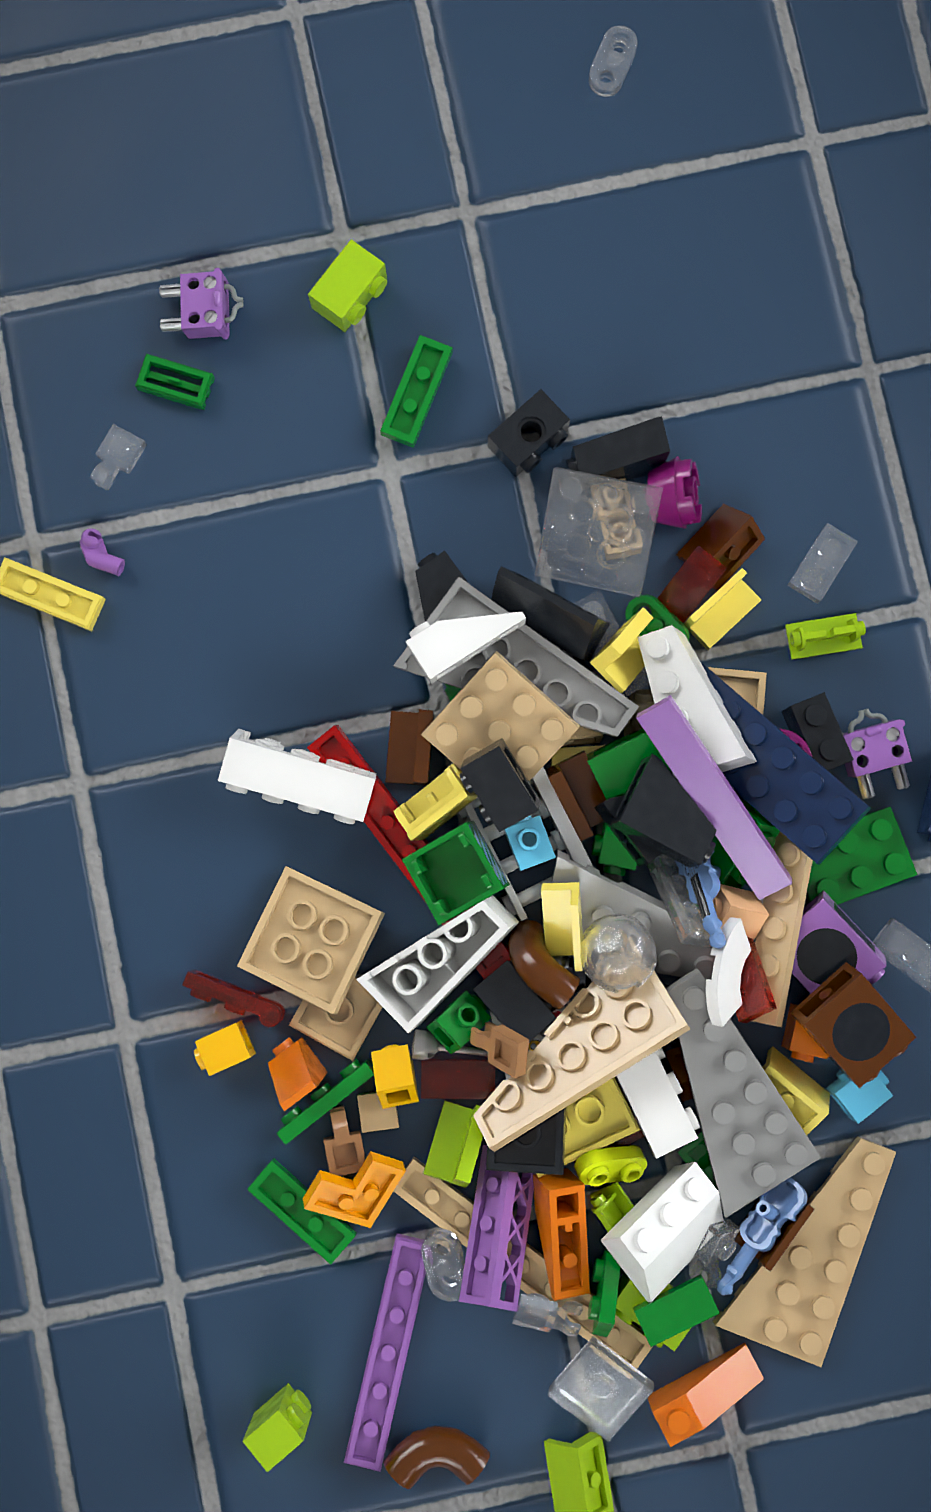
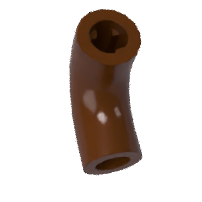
[508,920,580,1010]
[384,1425,490,1489]

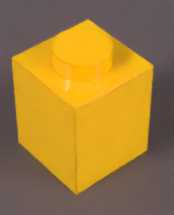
[194,1020,256,1076]
[371,1044,419,1109]

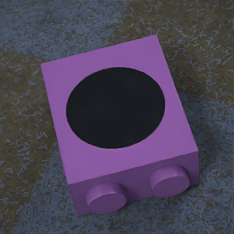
[792,890,886,993]

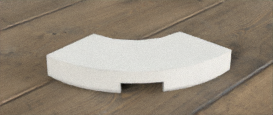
[706,917,751,1027]

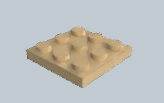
[421,651,579,781]
[237,866,385,1015]

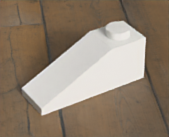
[406,612,526,684]

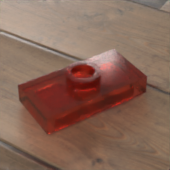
[736,937,777,1023]

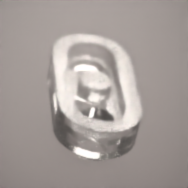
[589,26,638,97]
[421,1228,465,1302]

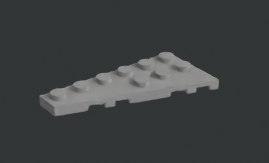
[393,577,639,738]
[543,850,754,989]
[666,968,821,1218]

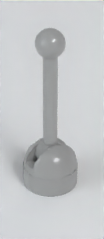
[411,1029,489,1060]

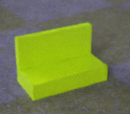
[423,1101,483,1188]
[544,1432,614,1512]

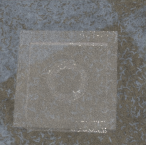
[548,1336,654,1442]

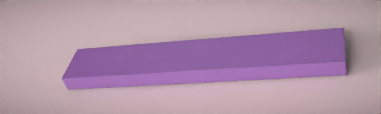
[636,695,792,900]
[344,1233,432,1472]

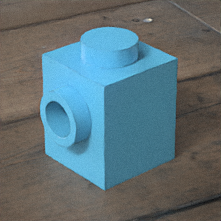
[504,815,556,871]
[825,1070,893,1124]

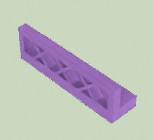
[459,1145,536,1312]

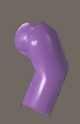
[80,528,125,576]

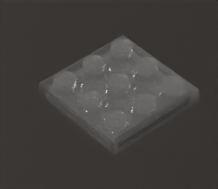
[535,467,663,598]

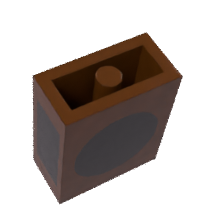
[790,962,916,1089]

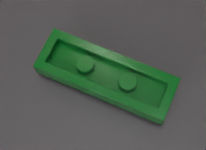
[380,335,453,448]
[277,1058,374,1145]
[247,1158,357,1265]

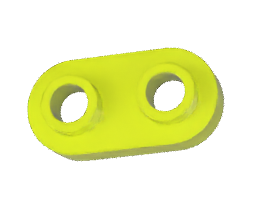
[574,1145,647,1186]

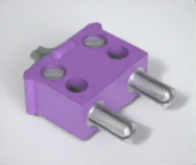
[159,268,244,340]
[843,708,912,799]

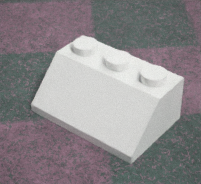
[601,1162,724,1302]

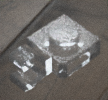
[90,424,147,491]
[689,1219,740,1290]
[512,1293,583,1336]

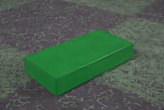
[632,1274,720,1347]

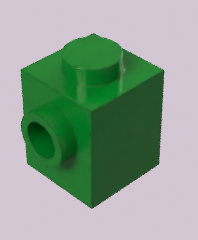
[591,821,637,876]
[426,990,491,1054]

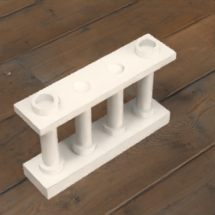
[459,767,593,921]

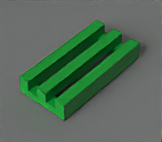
[135,353,215,410]

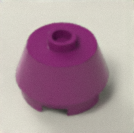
[644,456,702,529]

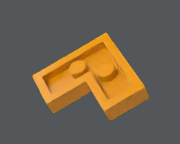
[303,1151,406,1228]

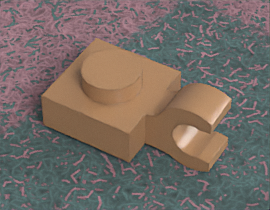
[470,1022,529,1078]
[323,1105,365,1176]

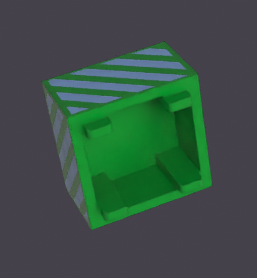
[402,820,510,925]

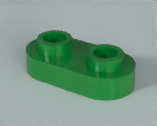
[625,594,689,641]

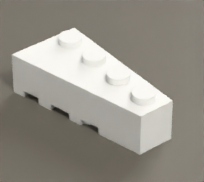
[637,625,757,779]
[218,729,376,824]
[356,896,519,1033]
[616,1048,700,1158]

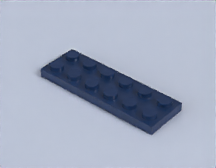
[701,663,871,865]

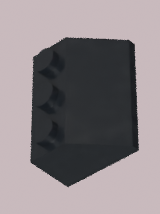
[491,566,610,662]

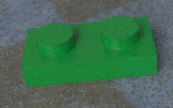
[588,1248,620,1337]

